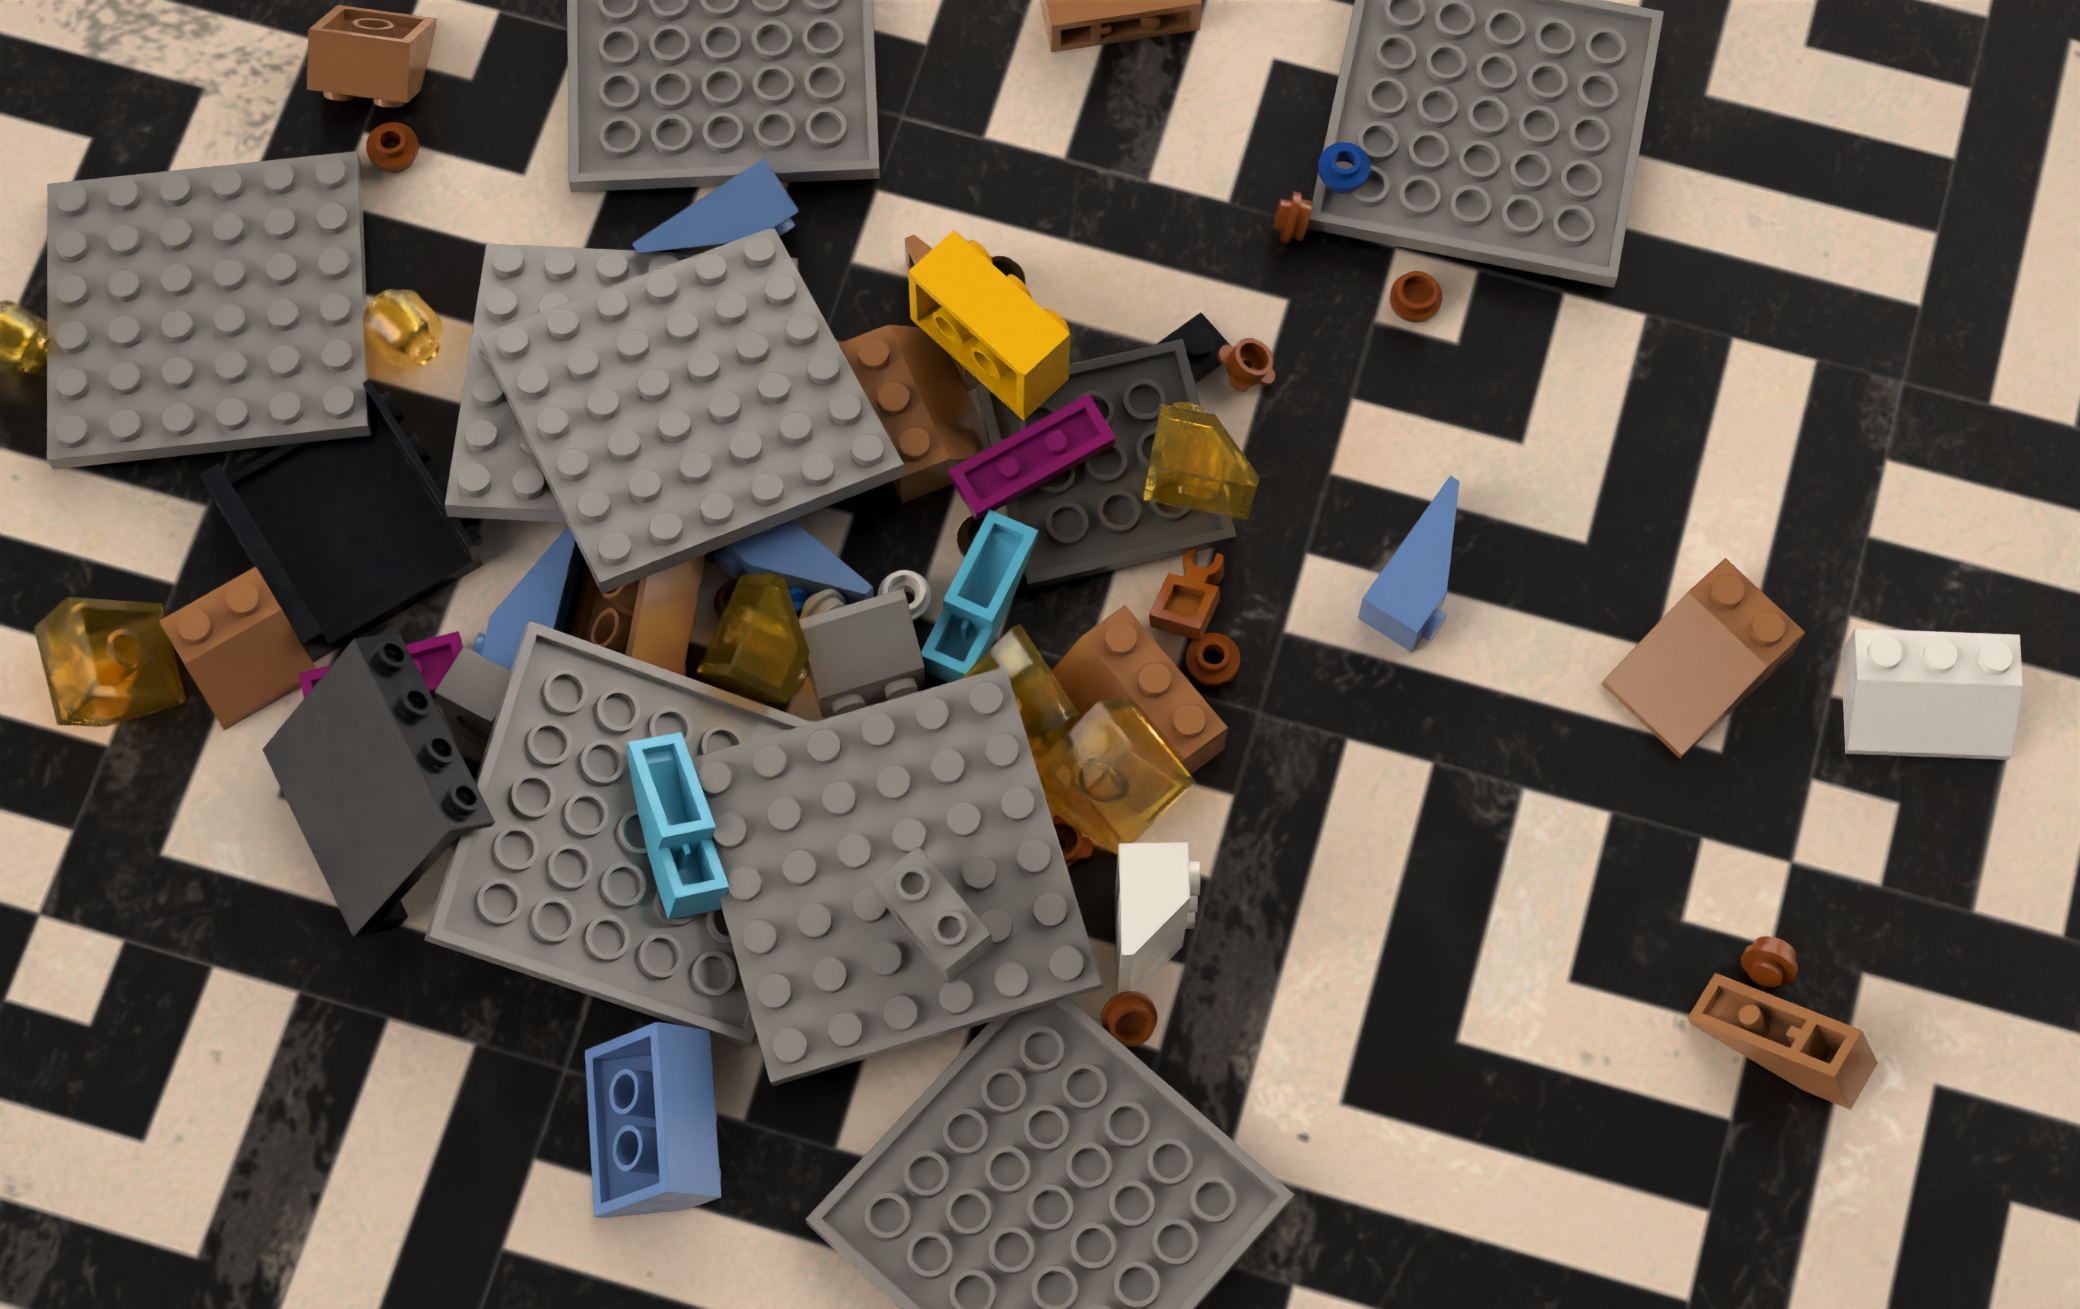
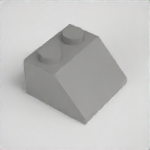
[797,588,926,717]

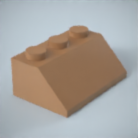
[839,325,990,504]
[571,554,706,676]
[1038,605,1228,813]

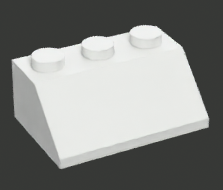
[1841,628,2023,760]
[1115,842,1200,994]

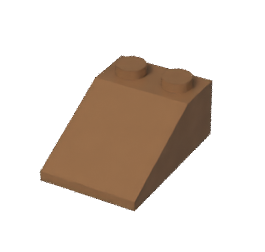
[1602,558,1805,759]

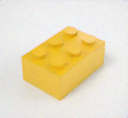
[908,230,1070,421]

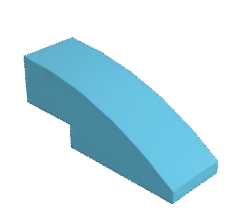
[921,509,1039,683]
[626,732,729,920]

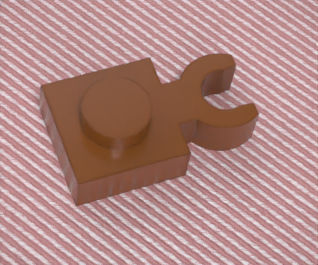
[1149,548,1225,641]

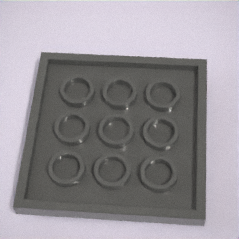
[976,339,1237,590]

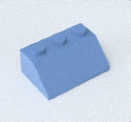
[585,1022,721,1218]

